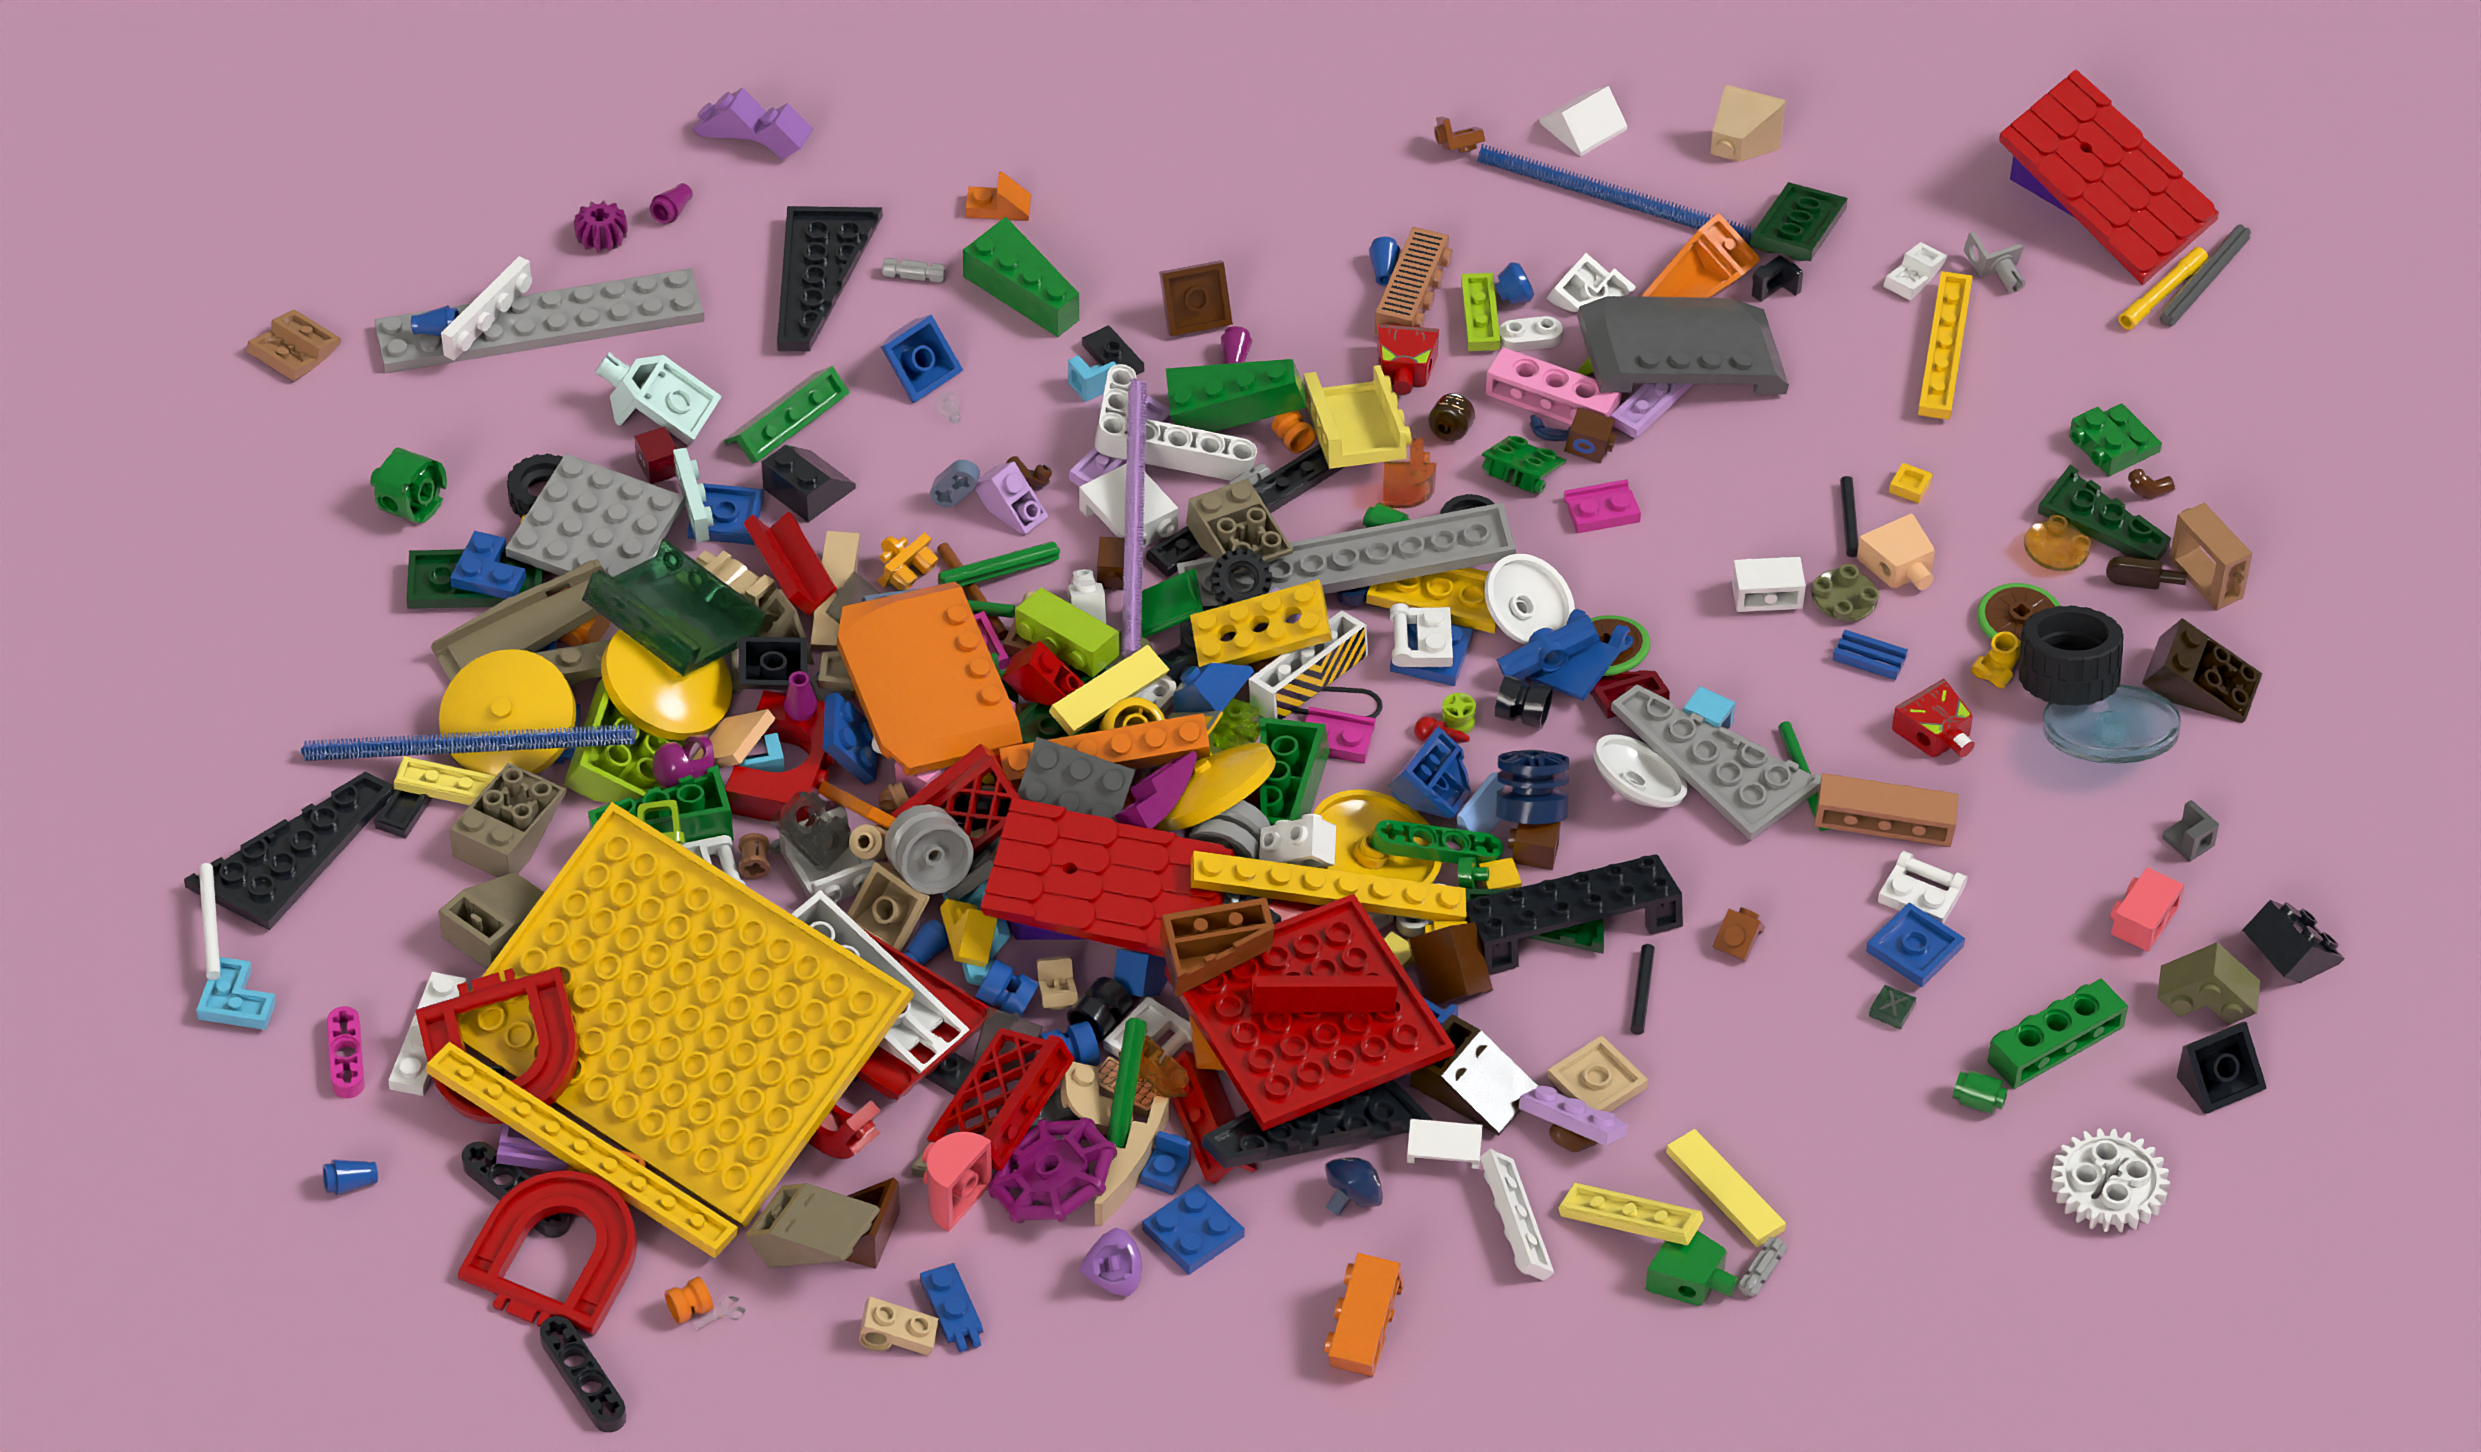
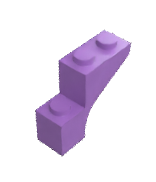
[693,88,813,160]

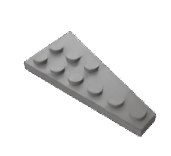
[1611,685,1821,841]

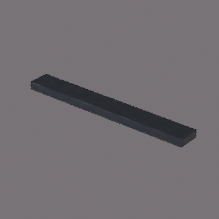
[1146,444,1345,578]

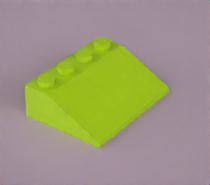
[563,679,685,803]

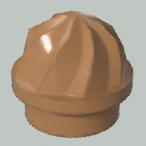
[879,781,911,814]

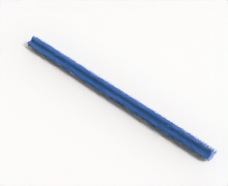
[1477,144,1760,249]
[301,724,636,761]

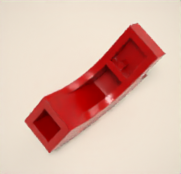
[808,1100,880,1159]

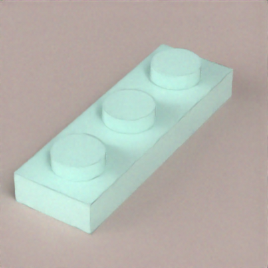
[673,448,714,543]

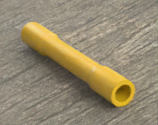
[2118,247,2208,330]

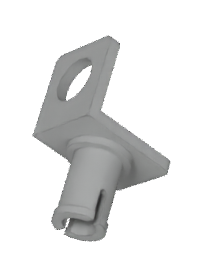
[1964,232,2026,293]

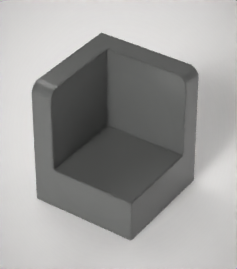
[2162,800,2219,862]

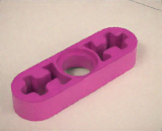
[327,1006,365,1098]

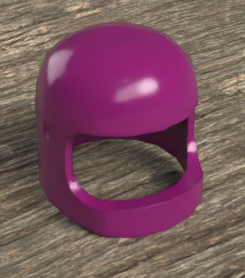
[652,735,714,789]

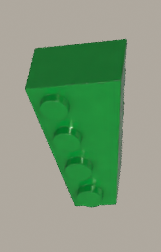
[963,216,1079,337]
[1165,359,1307,432]
[1259,717,1330,826]
[588,765,734,843]

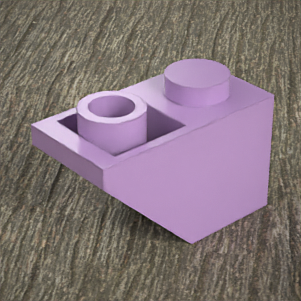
[974,461,1048,535]

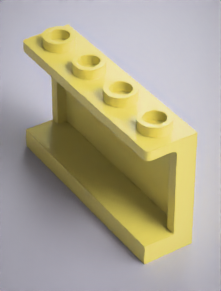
[1303,365,1411,469]

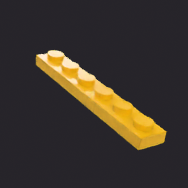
[1918,271,1973,420]

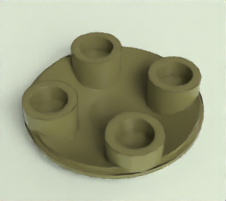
[1812,564,1879,621]

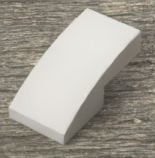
[1883,242,1947,300]

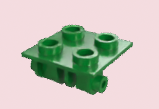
[1482,436,1567,494]

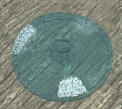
[2043,684,2181,764]

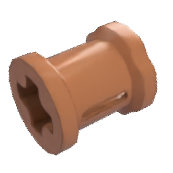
[738,833,770,879]

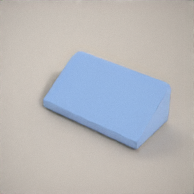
[1456,772,1505,834]

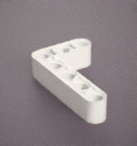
[1094,364,1257,481]

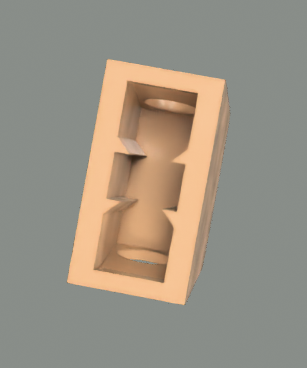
[1857,513,1935,590]

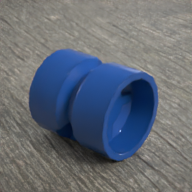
[975,959,1039,1023]
[1038,1021,1100,1066]

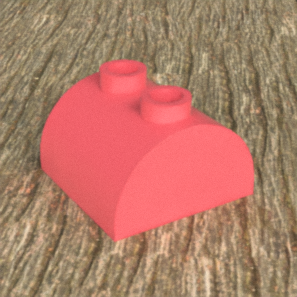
[922,1132,992,1232]

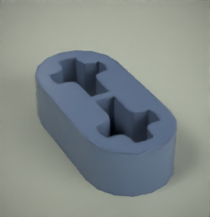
[930,459,980,507]

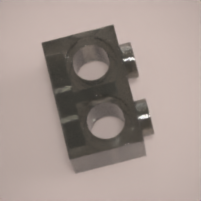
[769,791,850,870]

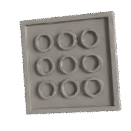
[505,454,685,600]

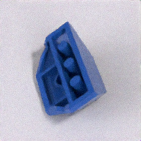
[1387,726,1471,819]

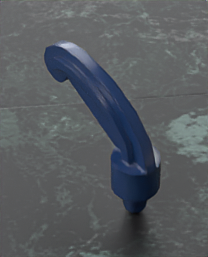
[1530,415,1571,441]

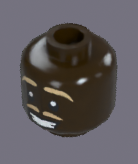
[1428,393,1475,441]

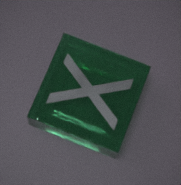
[1869,985,1917,1030]

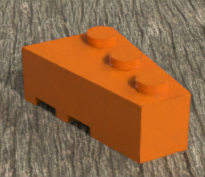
[1324,1252,1404,1377]

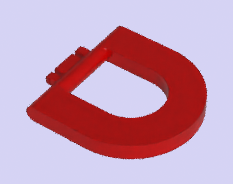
[415,966,579,1124]
[458,1170,637,1335]

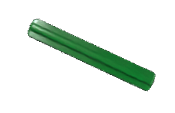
[937,541,1060,587]
[1107,1018,1147,1149]

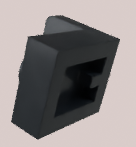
[1157,644,1199,689]

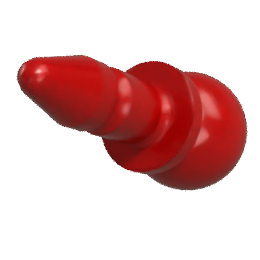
[1414,716,1470,744]

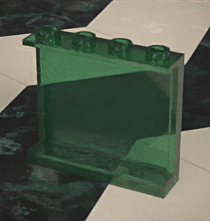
[582,539,766,677]

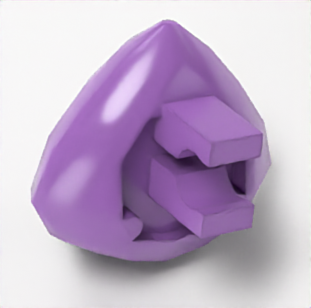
[1080,1227,1142,1296]

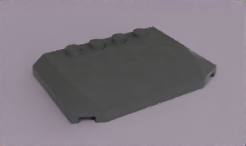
[1577,296,1789,394]

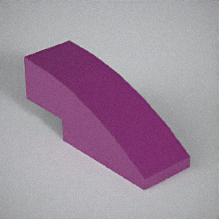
[1115,751,1197,829]

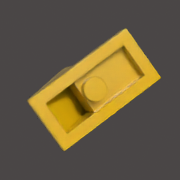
[940,899,997,967]

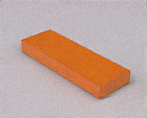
[818,780,896,830]

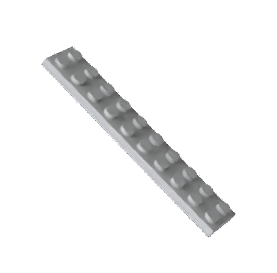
[374,268,704,373]
[1177,503,1516,607]

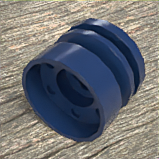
[1496,750,1569,824]

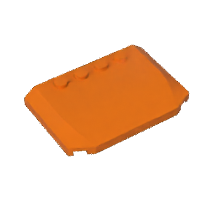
[836,582,1023,776]

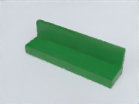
[723,366,850,464]

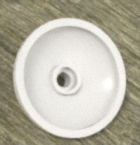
[1484,554,1575,645]
[1593,735,1687,808]

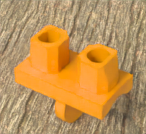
[877,532,939,591]

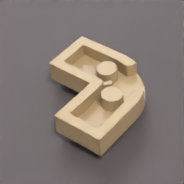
[1060,1062,1133,1135]

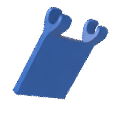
[1528,609,1633,701]

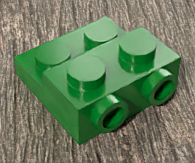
[2069,403,2162,477]

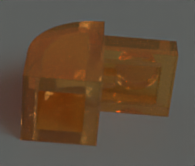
[1383,438,1437,508]

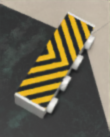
[1249,611,1368,720]

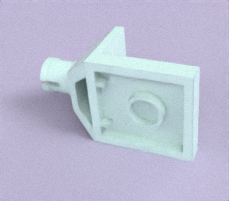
[594,352,722,446]

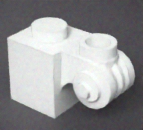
[1067,569,1106,624]

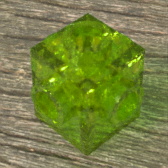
[1213,698,1260,750]

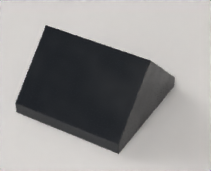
[2177,1021,2267,1114]

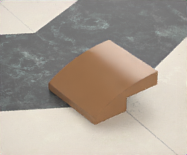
[247,309,341,381]

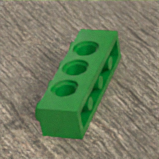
[1987,978,2128,1089]

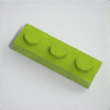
[1461,273,1500,351]

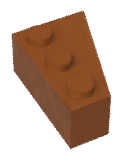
[1159,897,1274,997]

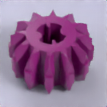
[574,200,628,253]

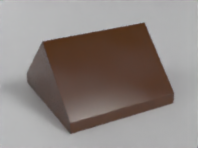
[1407,922,1493,1005]
[844,1177,900,1269]

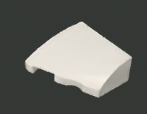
[1546,253,1636,312]

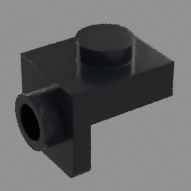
[1752,255,1803,302]

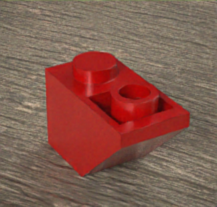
[1002,641,1085,706]

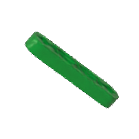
[1371,820,1504,867]

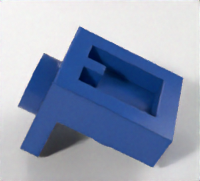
[1140,1131,1191,1195]

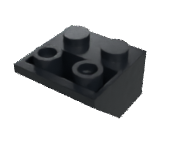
[2242,900,2345,983]

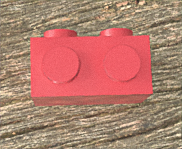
[2110,867,2184,952]

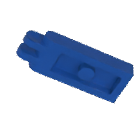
[920,1263,983,1353]

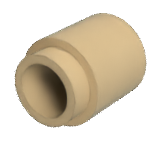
[849,824,888,861]

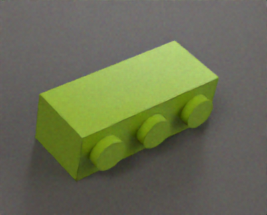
[1015,587,1119,677]

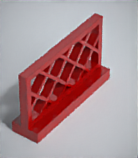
[875,743,1021,856]
[926,1027,1075,1171]

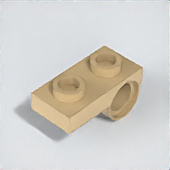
[859,1296,939,1356]

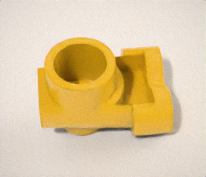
[1970,631,2021,689]

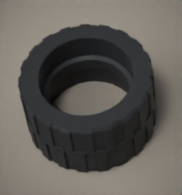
[2019,605,2124,706]

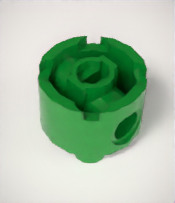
[370,447,447,523]

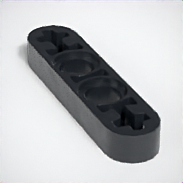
[461,1141,571,1238]
[540,1316,626,1432]

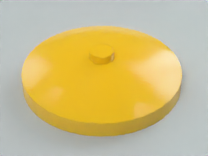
[601,617,732,740]
[439,649,576,776]
[1155,743,1276,831]
[1313,789,1441,884]

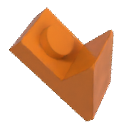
[966,171,1031,221]

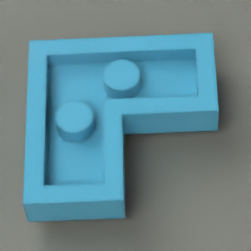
[196,957,276,1030]

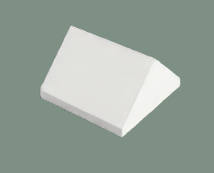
[1539,86,1627,157]

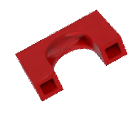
[725,690,836,825]

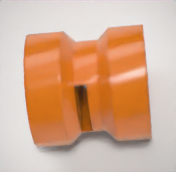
[1271,410,1316,453]
[664,1277,714,1325]

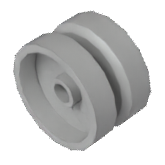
[1187,800,1271,860]
[885,804,973,894]

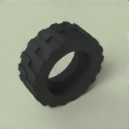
[507,453,563,518]

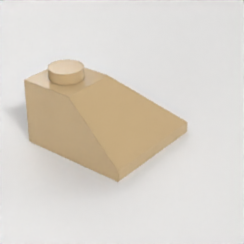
[1710,85,1786,162]
[847,862,930,952]

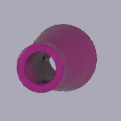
[650,183,693,224]
[1221,326,1253,364]
[784,671,818,721]

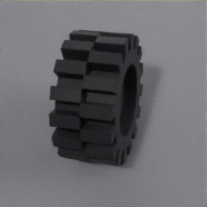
[1210,548,1272,606]

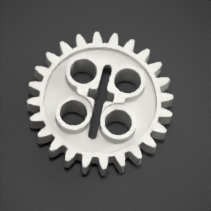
[2051,1128,2170,1232]

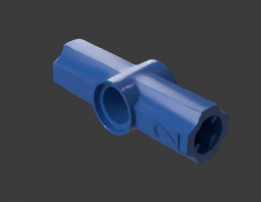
[1496,615,1600,679]

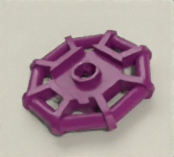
[988,1117,1117,1224]

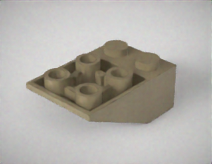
[1186,478,1293,574]
[450,762,566,878]
[438,872,544,969]
[745,1183,880,1268]

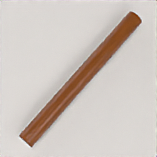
[937,542,1009,640]

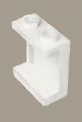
[1079,464,1178,549]
[779,806,875,903]

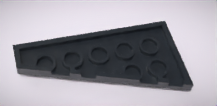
[777,206,883,351]
[184,771,394,930]
[1201,1080,1433,1169]

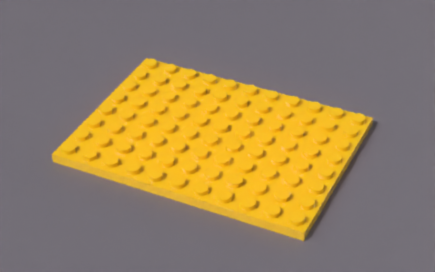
[458,802,915,1228]

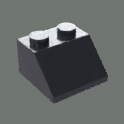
[761,445,856,523]
[738,636,808,690]

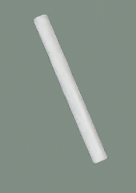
[199,863,221,980]

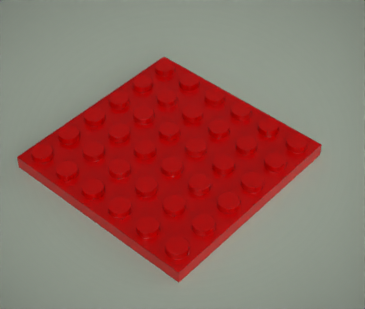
[1165,894,1455,1131]

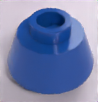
[1495,262,1535,304]

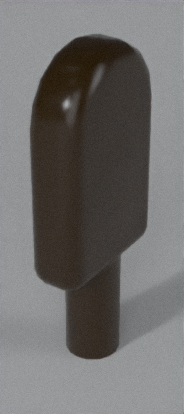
[2106,556,2187,590]

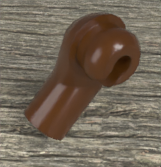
[1006,456,1052,488]
[2128,469,2175,499]
[1549,1124,1599,1152]

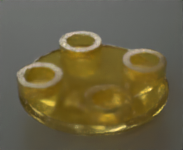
[2024,515,2091,571]

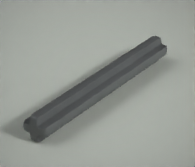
[2159,224,2251,326]

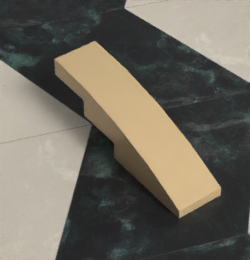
[811,531,861,650]
[1095,1095,1169,1226]

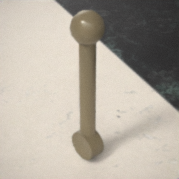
[726,636,742,694]

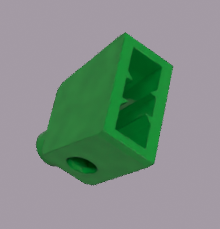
[1645,1230,1739,1306]

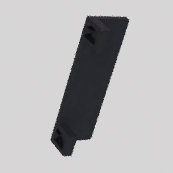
[1466,854,1683,974]

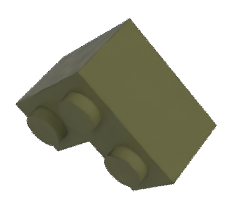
[2157,942,2260,1025]

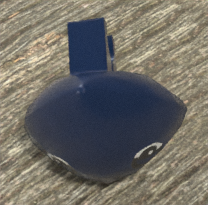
[1325,1157,1383,1216]

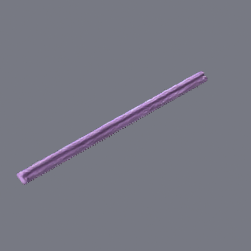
[1121,378,1147,658]

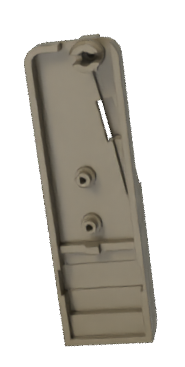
[431,559,619,681]

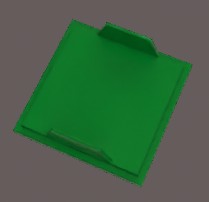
[1140,568,1203,638]

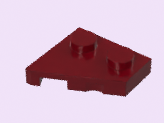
[1590,670,1670,719]

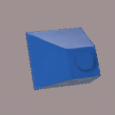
[881,314,963,403]
[1174,663,1254,712]

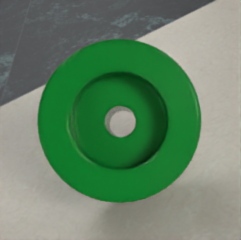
[1458,857,1489,889]

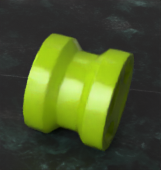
[1441,692,1476,734]

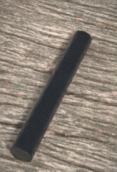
[1840,476,1859,557]
[1630,944,1655,1035]

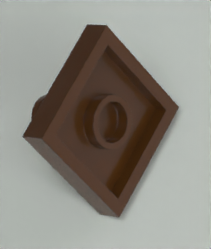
[1159,260,1233,336]

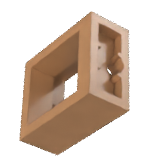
[2169,502,2253,610]

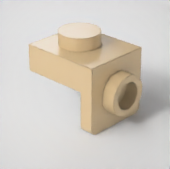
[1036,955,1078,1010]

